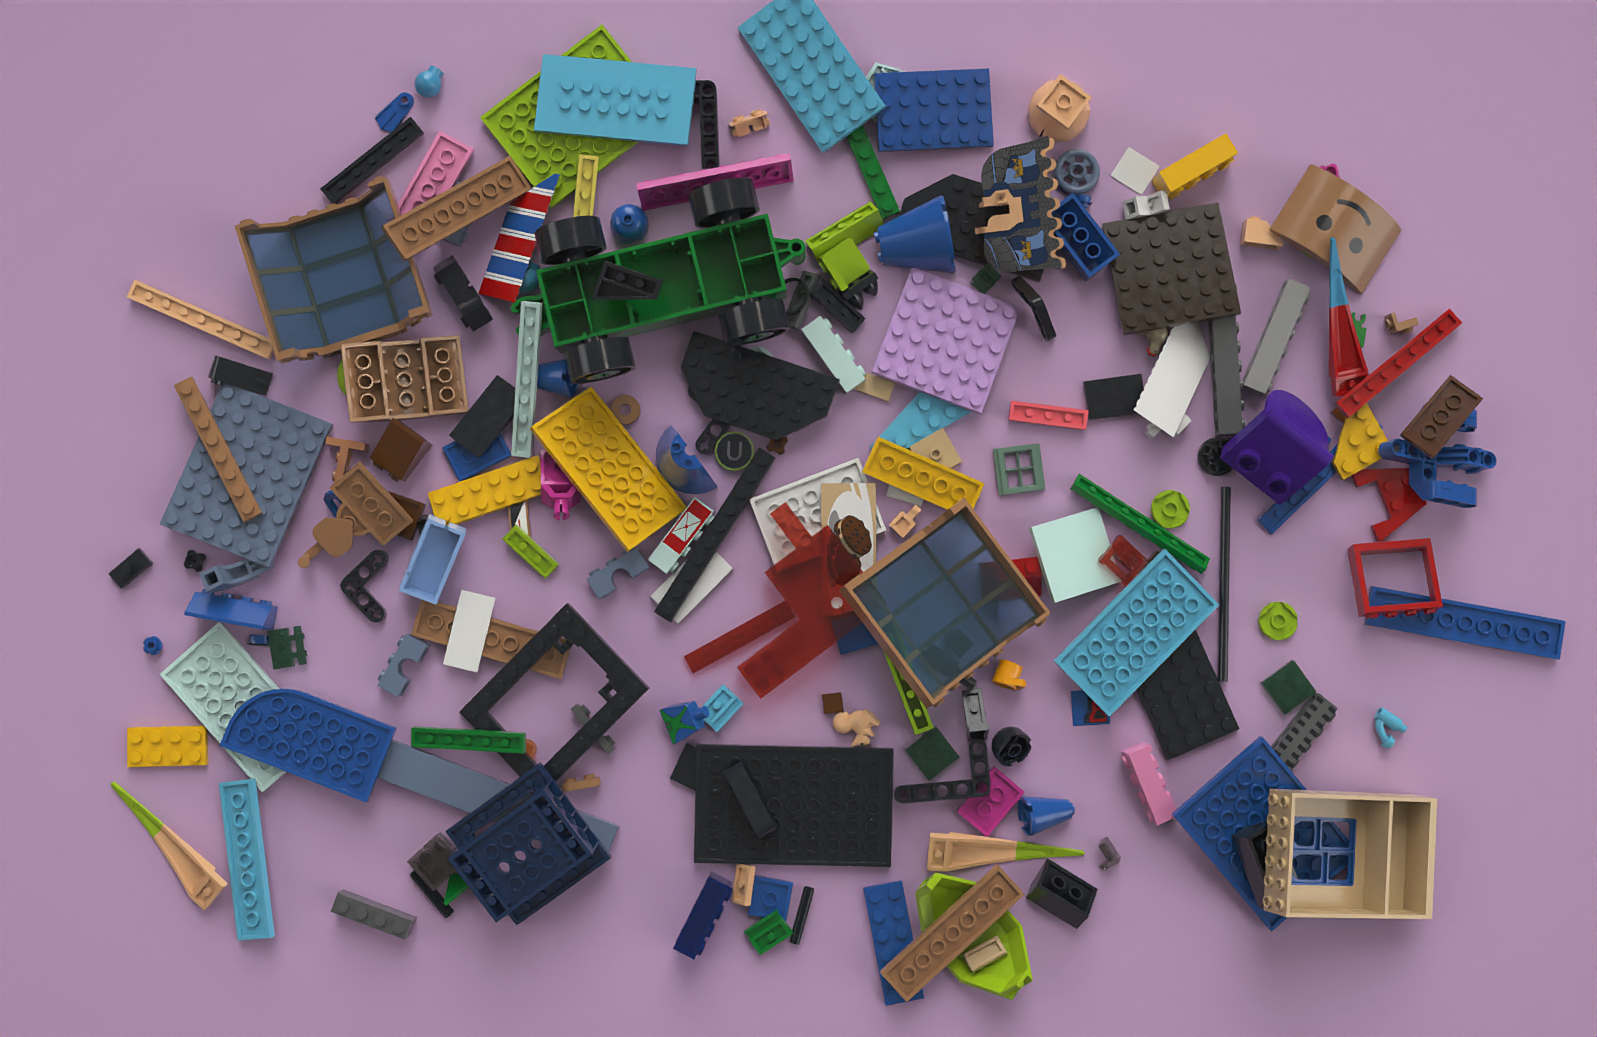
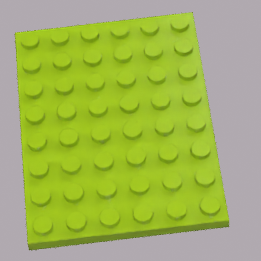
[480,24,639,209]

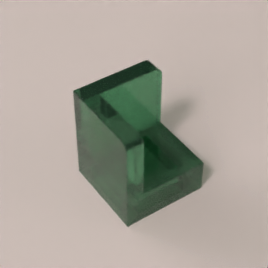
[970,263,1002,294]

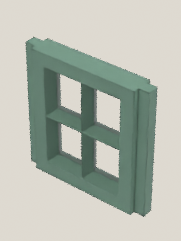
[993,443,1045,495]

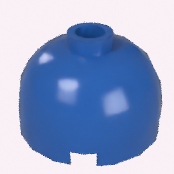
[610,204,649,244]

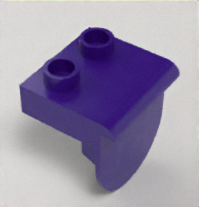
[1220,390,1334,505]

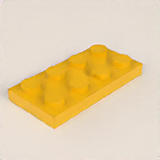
[127,725,208,767]

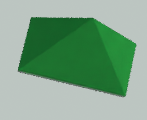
[444,872,469,906]

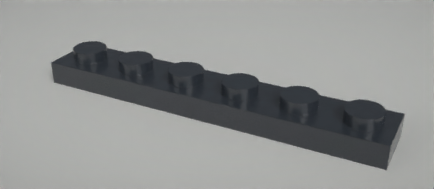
[320,117,424,204]

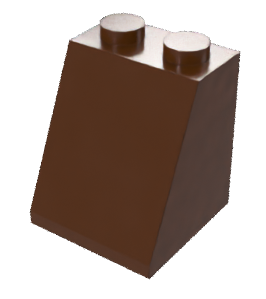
[370,418,433,482]

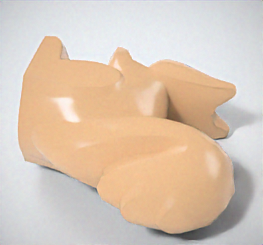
[833,709,881,747]

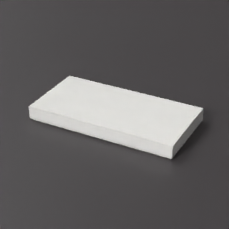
[651,552,733,624]

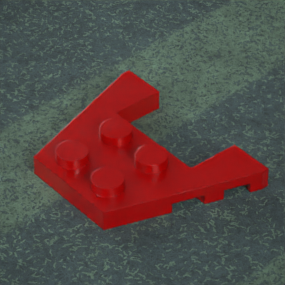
[1351,468,1427,542]

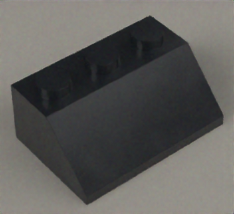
[1026,858,1098,929]

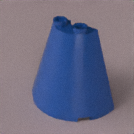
[874,195,956,273]
[655,425,718,495]

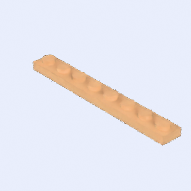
[127,279,274,360]

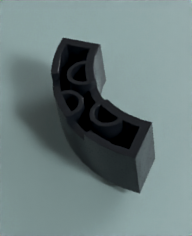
[433,255,493,332]

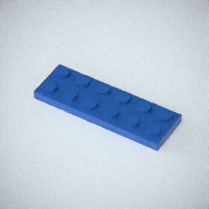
[863,880,924,1006]

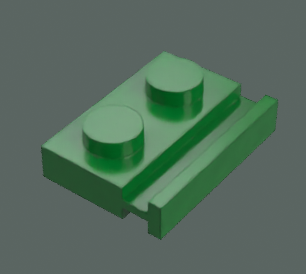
[744,909,793,955]

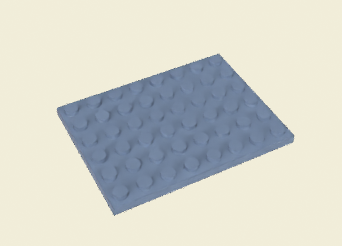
[160,383,333,568]

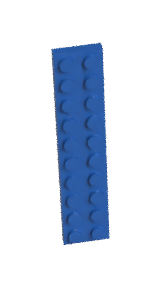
[1364,586,1566,660]

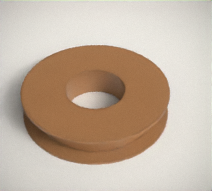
[611,395,640,425]

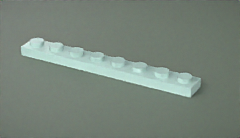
[511,301,543,458]

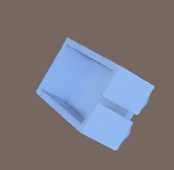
[399,514,466,605]

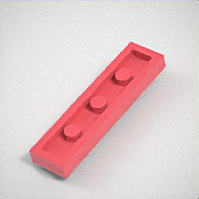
[1008,401,1089,430]

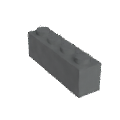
[331,889,417,940]

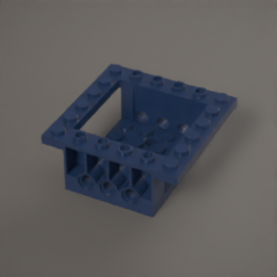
[445,762,612,926]

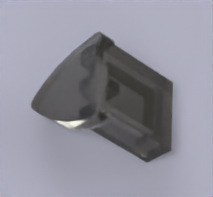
[1098,837,1121,871]

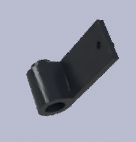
[208,355,273,396]

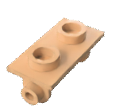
[729,109,770,137]

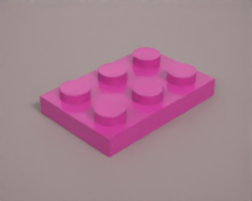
[957,766,1025,837]

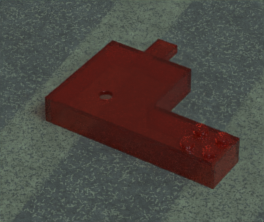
[737,502,887,699]

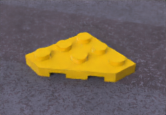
[1332,403,1388,480]

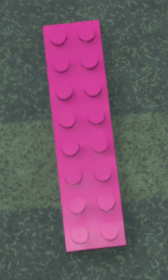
[636,153,794,211]

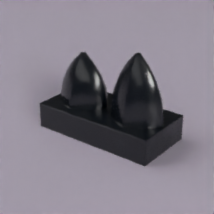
[838,269,878,310]

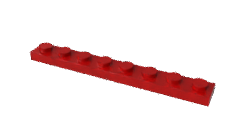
[1334,308,1462,419]

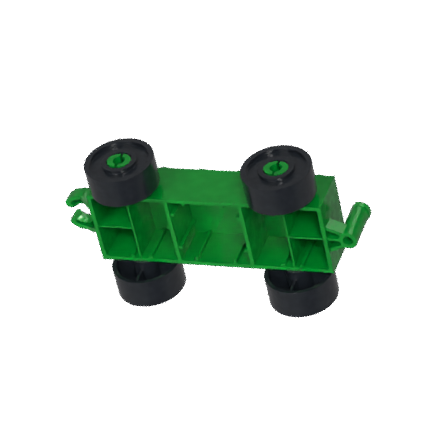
[511,178,806,384]

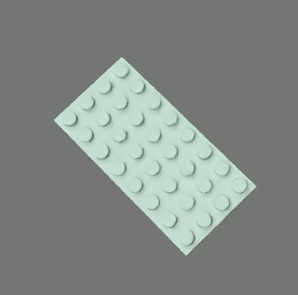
[160,622,286,792]

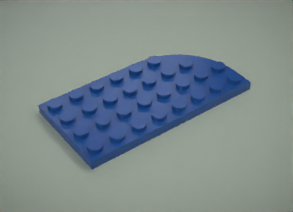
[219,689,397,803]

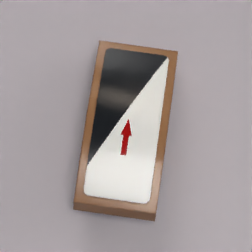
[508,501,531,537]

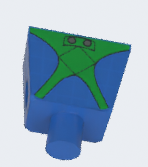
[659,701,709,745]

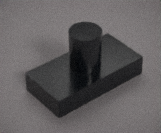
[109,548,153,589]

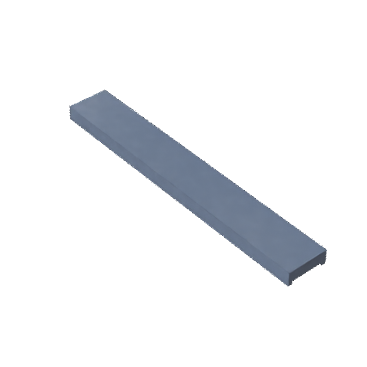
[378,739,619,852]

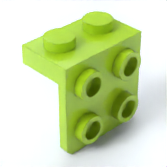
[818,238,870,291]

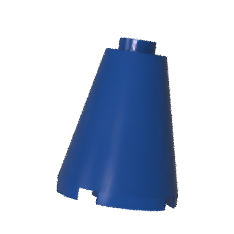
[537,359,578,397]
[1017,796,1075,836]

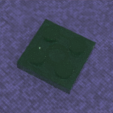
[1260,660,1316,715]
[904,726,959,781]

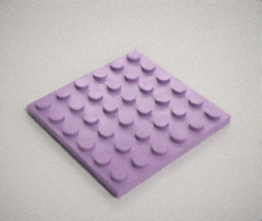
[871,268,1020,415]

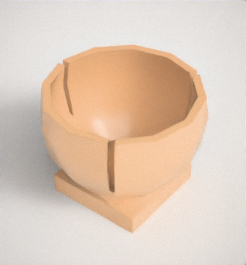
[1028,74,1092,143]

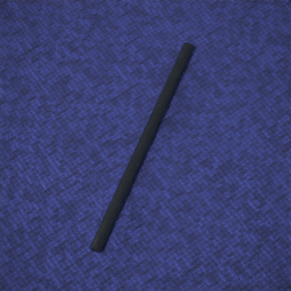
[1218,487,1231,682]

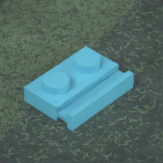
[702,684,744,732]

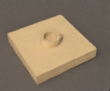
[909,428,962,468]

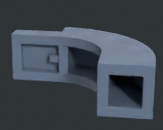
[199,559,275,592]

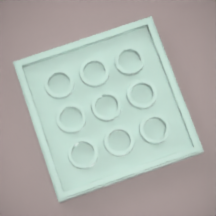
[1029,507,1122,603]

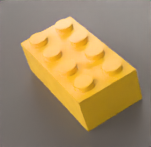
[1152,133,1238,200]

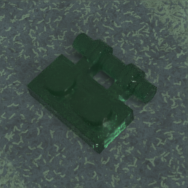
[268,625,308,670]

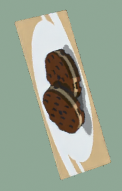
[821,483,877,615]

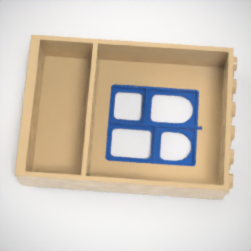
[1263,789,1438,919]

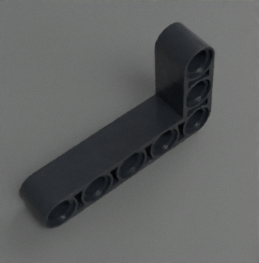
[693,80,720,169]
[894,739,991,804]

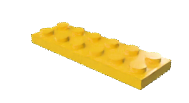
[862,436,985,515]
[428,455,541,525]

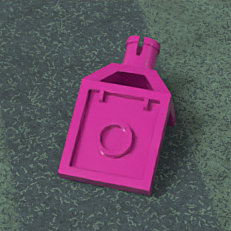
[541,450,581,520]

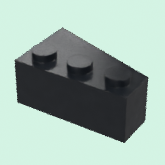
[592,261,664,300]

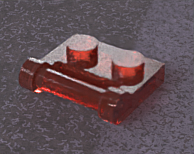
[1098,534,1148,587]

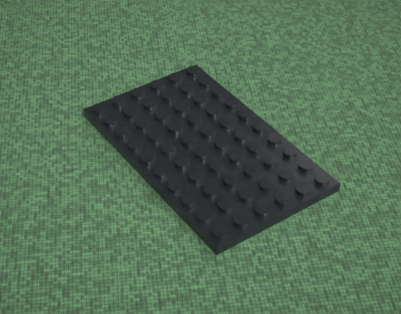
[694,744,894,867]

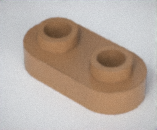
[561,774,601,792]

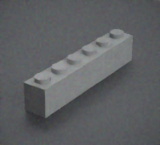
[1242,278,1311,396]

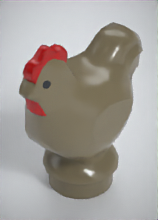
[1135,327,1171,357]

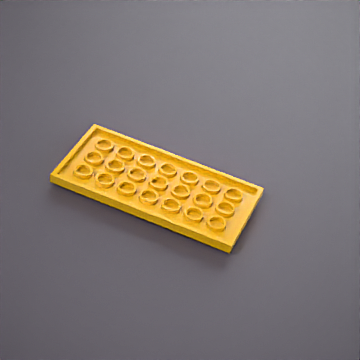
[530,387,687,553]

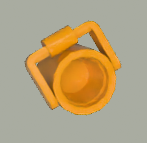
[992,659,1026,690]

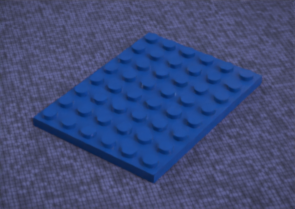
[1172,736,1349,932]

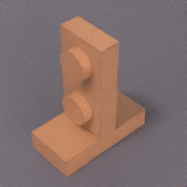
[325,436,370,483]

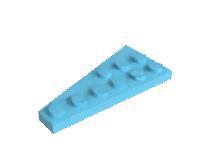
[870,392,971,449]

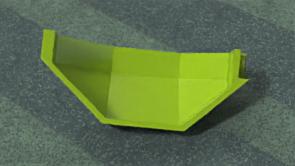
[915,873,1033,1000]

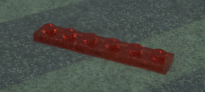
[684,600,796,673]

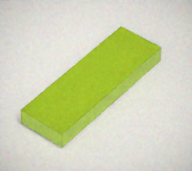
[502,524,559,579]

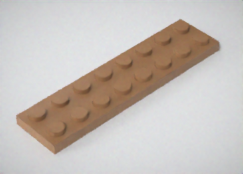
[381,156,532,261]
[411,599,571,679]
[880,864,1025,1002]

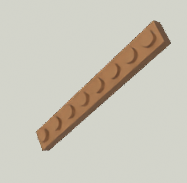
[174,376,263,523]

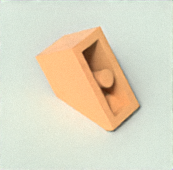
[1240,217,1283,250]

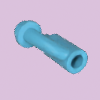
[1374,707,1407,749]

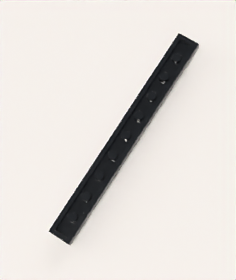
[654,448,776,623]

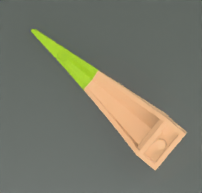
[110,781,228,911]
[927,832,1084,872]

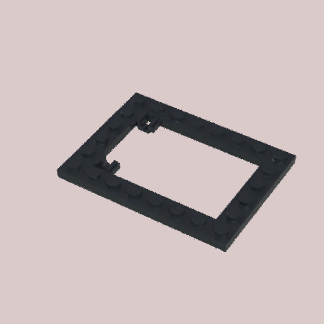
[459,603,650,792]

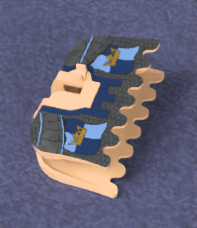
[975,136,1066,272]

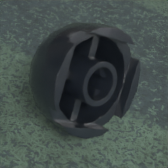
[991,726,1031,767]

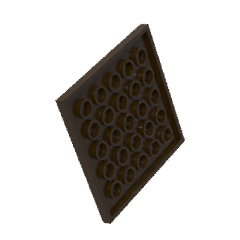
[1102,202,1241,336]

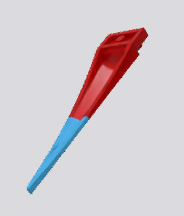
[1329,237,1369,397]

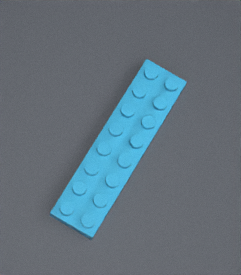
[219,778,275,940]

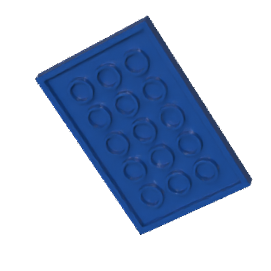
[874,68,994,152]

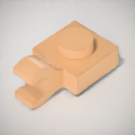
[889,505,921,538]

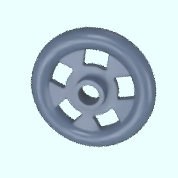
[1054,149,1100,195]

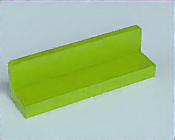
[805,201,884,264]

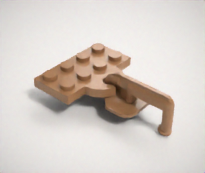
[298,462,413,568]

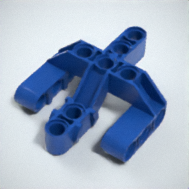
[1378,405,1497,508]

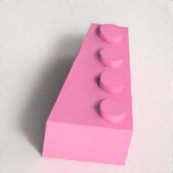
[1121,742,1176,826]

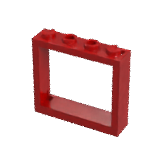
[1347,538,1443,619]

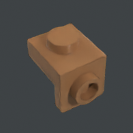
[1384,312,1419,334]

